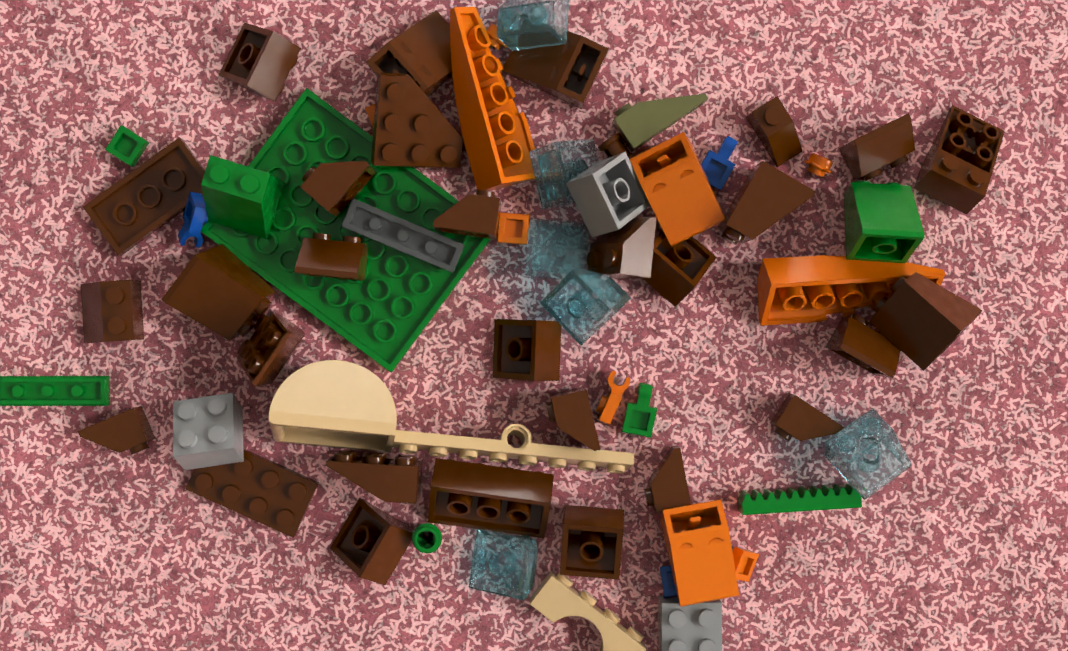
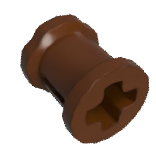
[598,132,635,162]

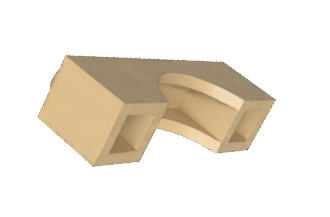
[530,571,646,651]

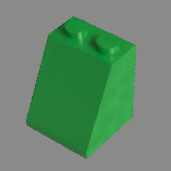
[201,155,285,239]
[844,181,924,263]

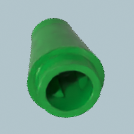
[412,523,442,553]

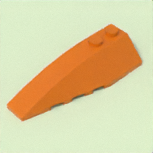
[450,7,542,191]
[757,255,945,326]

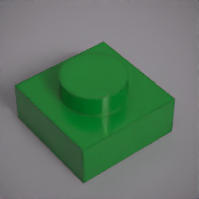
[105,125,150,167]

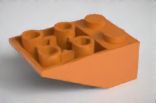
[630,132,726,246]
[660,500,739,607]

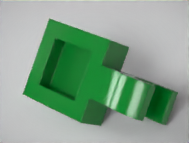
[621,383,657,438]

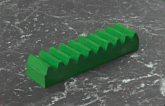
[737,483,862,515]

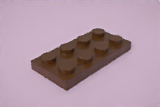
[83,137,205,256]
[186,449,319,538]

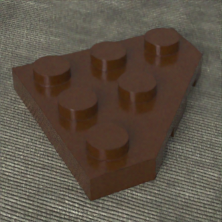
[371,73,463,168]

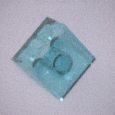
[497,0,569,51]
[529,139,599,210]
[525,218,589,283]
[540,267,631,345]
[825,408,912,500]

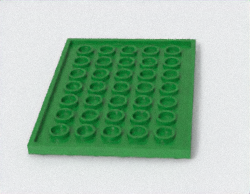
[201,88,498,373]

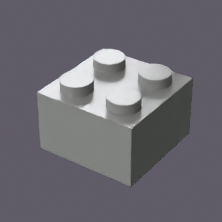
[566,151,650,238]
[173,393,244,470]
[658,596,722,651]

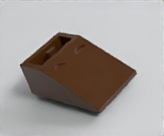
[366,10,452,97]
[502,18,609,109]
[914,105,1005,214]
[237,309,305,386]
[326,450,423,504]

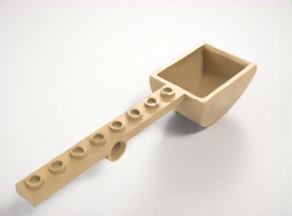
[268,360,634,474]

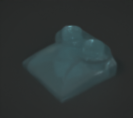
[469,529,538,600]

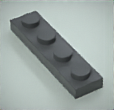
[342,199,465,273]

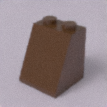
[717,161,816,245]
[161,244,276,341]
[869,272,982,371]

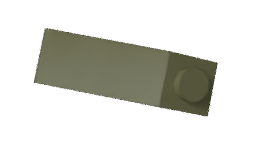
[612,94,708,152]

